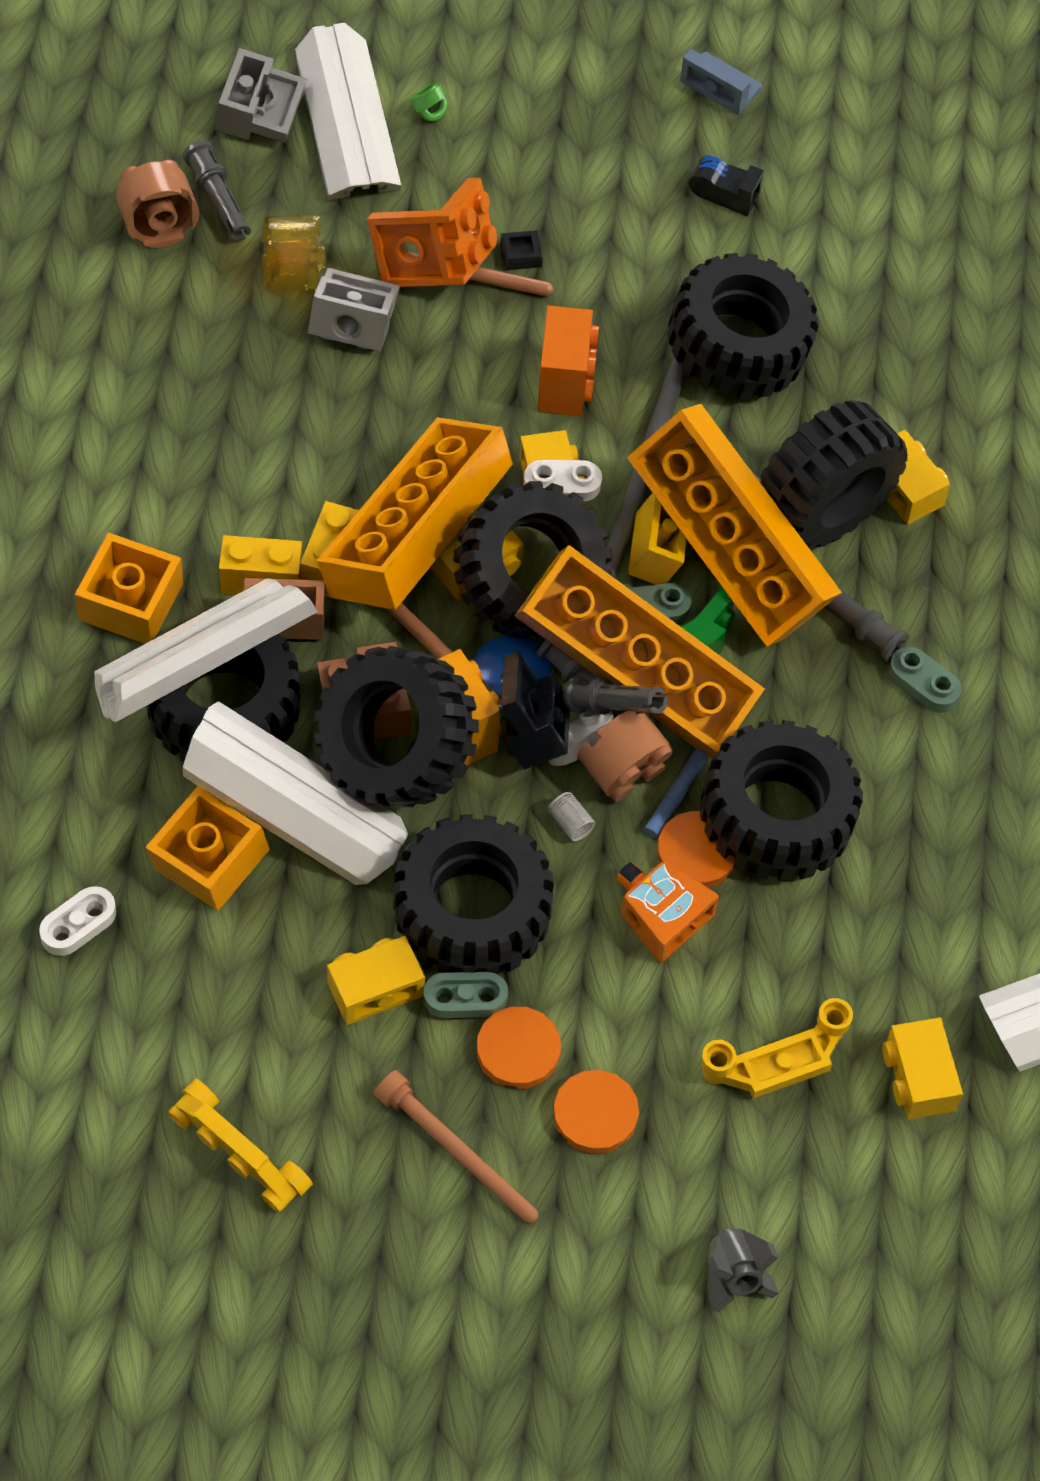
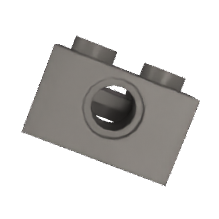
[214,48,307,143]
[308,268,400,352]

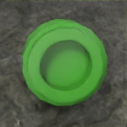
[409,82,448,122]

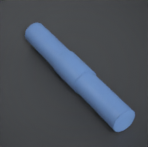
[643,749,708,839]

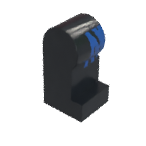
[689,155,764,216]

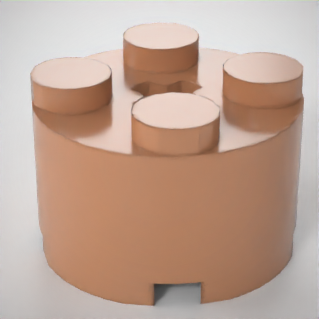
[116,160,199,248]
[577,711,673,803]

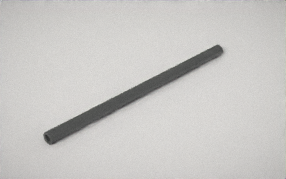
[605,355,687,579]

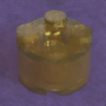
[261,215,326,292]

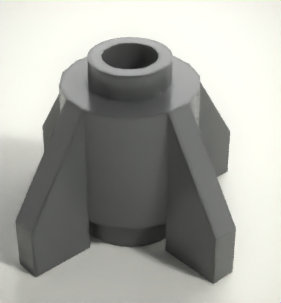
[707,1228,779,1312]

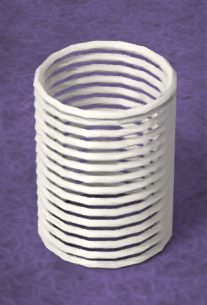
[548,792,595,841]

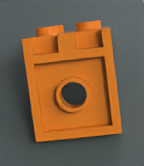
[367,177,497,287]

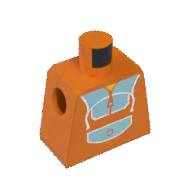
[616,862,719,964]

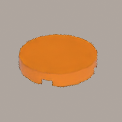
[657,811,736,888]
[477,1007,561,1089]
[553,1070,639,1154]

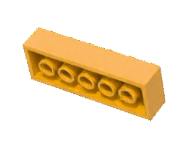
[627,404,842,647]
[317,417,513,610]
[515,545,765,758]

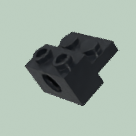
[498,651,570,770]

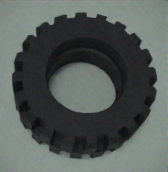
[667,253,819,399]
[760,400,908,548]
[453,481,613,639]
[147,616,300,762]
[314,646,479,807]
[700,720,863,881]
[393,814,554,975]

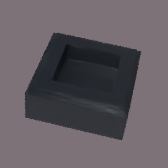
[500,230,543,270]

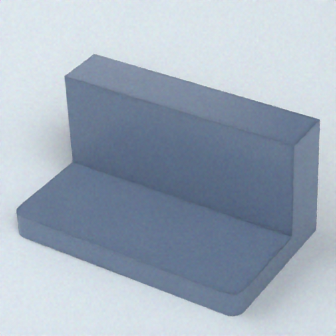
[680,49,762,115]

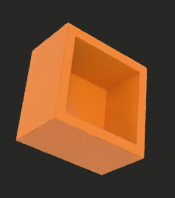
[537,305,599,417]

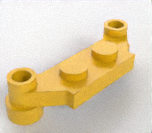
[701,998,853,1099]
[167,1078,313,1213]

